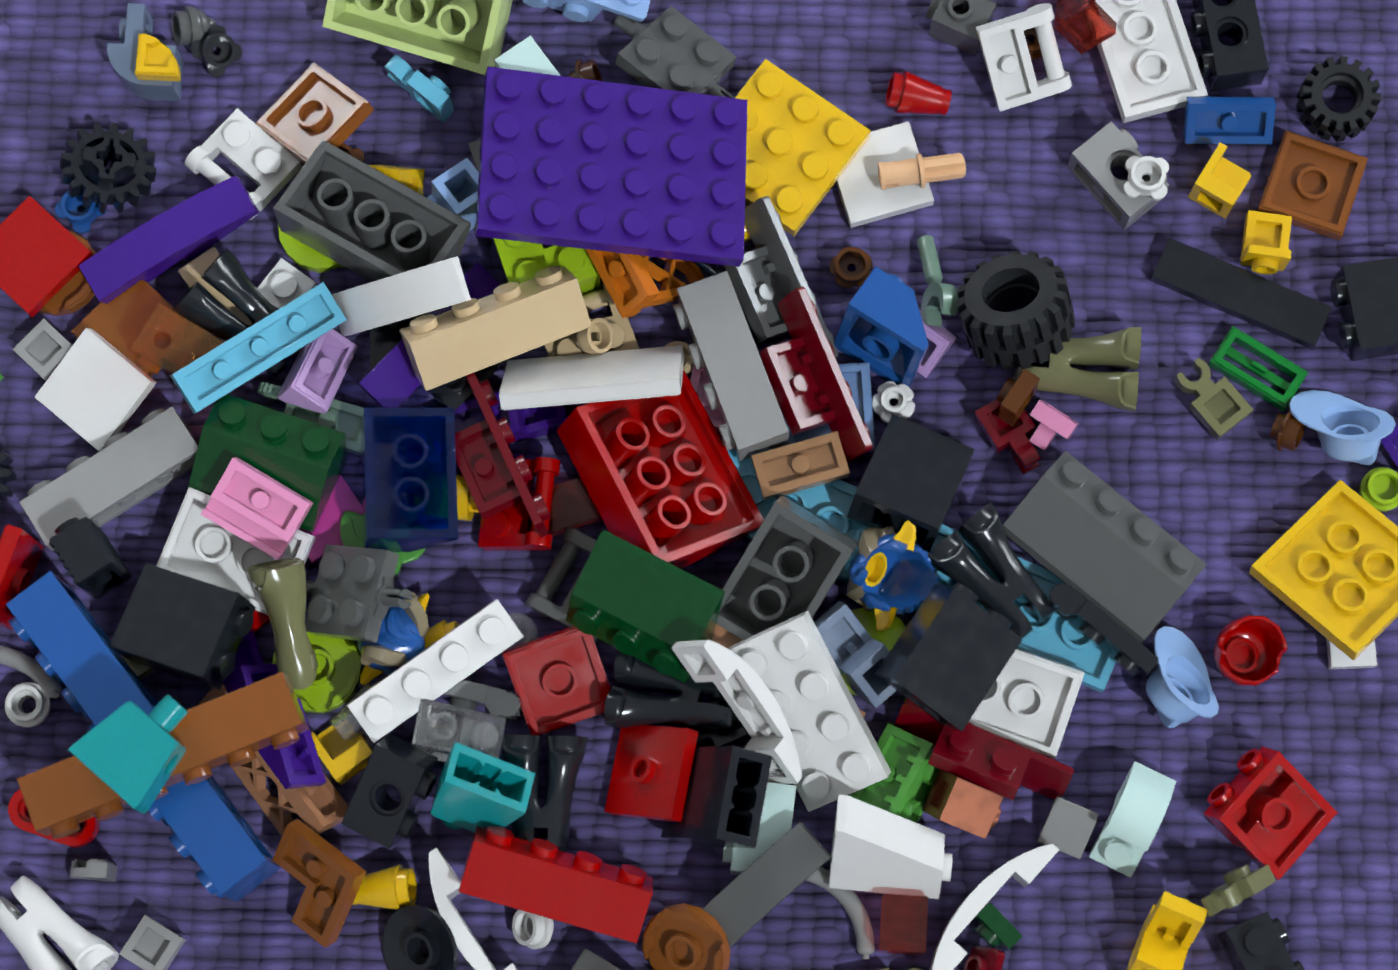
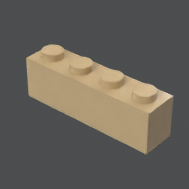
[400,266,592,391]

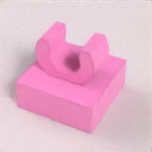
[1029,399,1079,450]

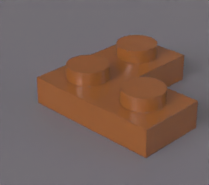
[272,819,367,948]

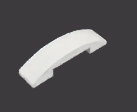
[332,256,471,337]
[672,640,802,784]
[929,843,1059,970]
[429,848,518,970]

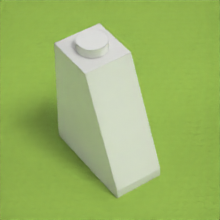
[829,794,952,899]

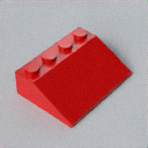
[556,371,764,569]

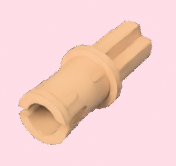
[878,153,966,190]

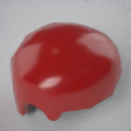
[1214,615,1287,686]

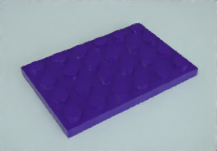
[475,67,747,267]

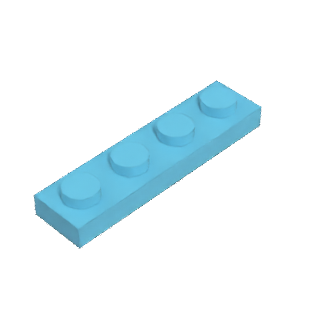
[170,282,347,414]

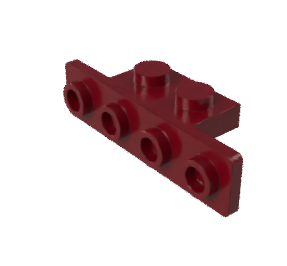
[759,286,873,463]
[446,372,551,538]
[894,698,1074,800]

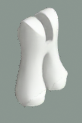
[0,875,119,970]

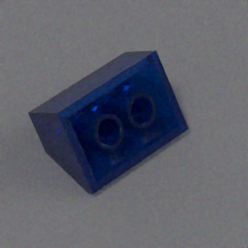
[361,407,458,552]

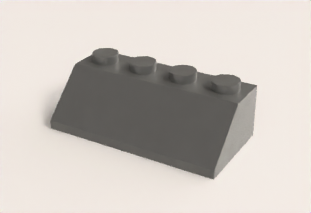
[273,140,471,282]
[1002,451,1207,644]

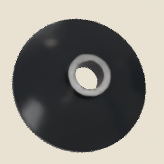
[382,904,458,970]

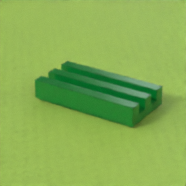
[1208,326,1309,412]

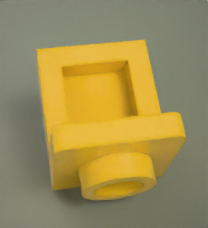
[1240,210,1292,274]

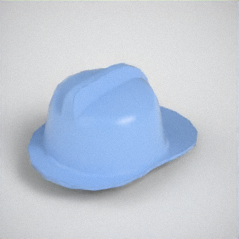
[1289,390,1396,465]
[1146,626,1219,728]

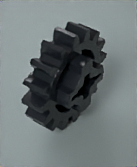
[60,123,157,213]

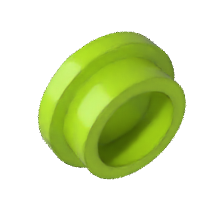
[1359,467,1398,512]

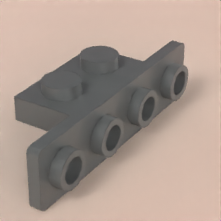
[724,196,838,358]

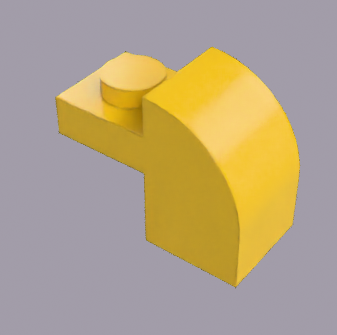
[1126,891,1208,970]

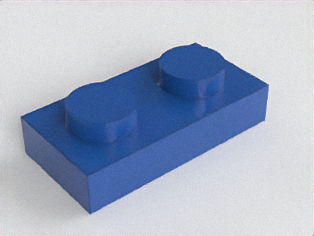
[1183,97,1276,144]

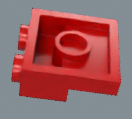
[1203,746,1338,880]

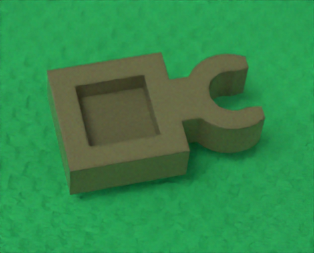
[1174,358,1254,441]
[1201,864,1276,917]

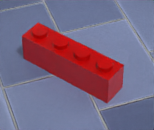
[458,826,653,944]

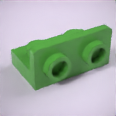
[849,723,939,823]

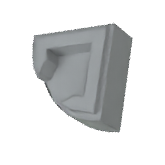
[70,859,118,882]

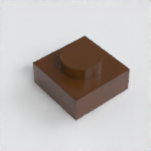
[996,369,1040,427]

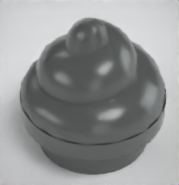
[171,6,217,49]

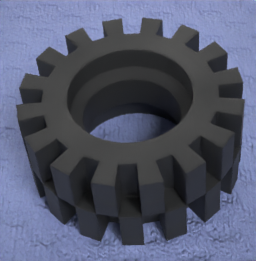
[1296,56,1381,142]

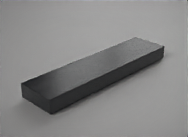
[1150,238,1332,350]

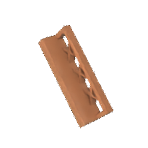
[197,684,348,836]

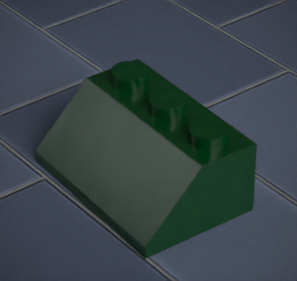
[188,394,347,532]
[566,530,725,683]

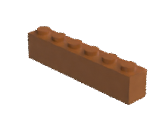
[17,672,309,839]

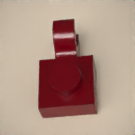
[974,400,1041,475]

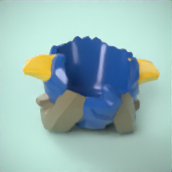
[846,520,941,631]
[357,592,430,685]

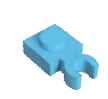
[384,54,454,123]

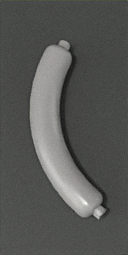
[0,646,62,699]
[806,867,875,960]

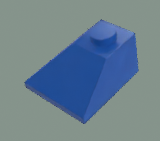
[834,267,929,387]

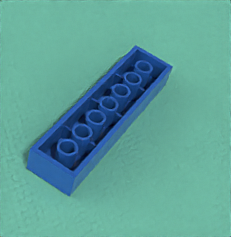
[6,571,281,902]

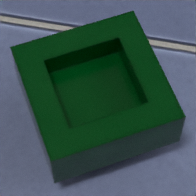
[974,902,1023,952]

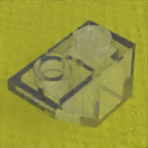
[412,698,506,759]

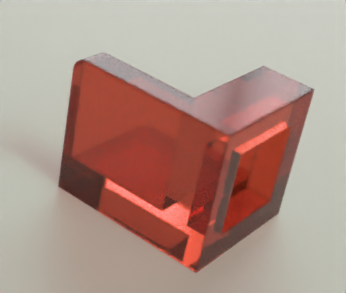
[1054,0,1117,54]
[877,894,928,955]

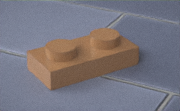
[751,431,850,501]

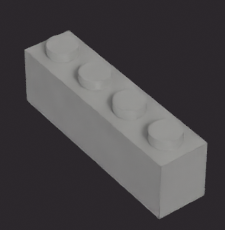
[672,271,789,461]
[19,406,199,554]

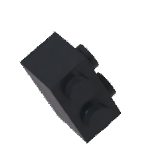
[1217,911,1305,970]

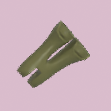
[1014,327,1141,412]
[247,558,318,690]

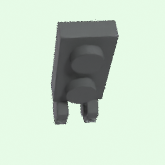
[440,680,523,722]

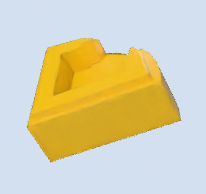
[135,33,181,82]

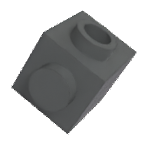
[926,0,997,56]

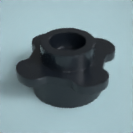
[191,25,242,77]

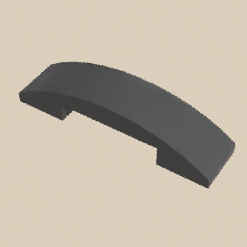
[703,822,832,949]

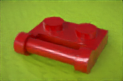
[478,457,561,551]

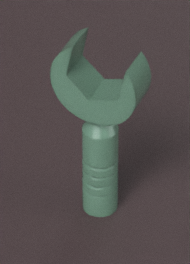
[917,235,959,327]

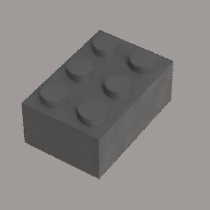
[716,495,858,640]

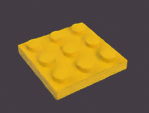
[735,59,871,236]
[1249,480,1398,661]

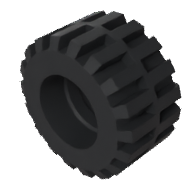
[956,251,1075,370]

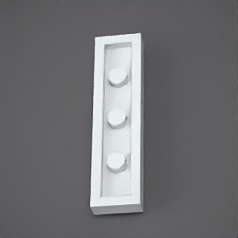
[347,599,524,743]

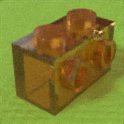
[131,303,224,387]

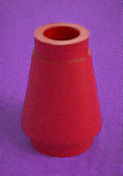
[885,70,952,115]

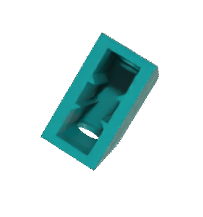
[68,694,189,814]
[430,742,535,832]

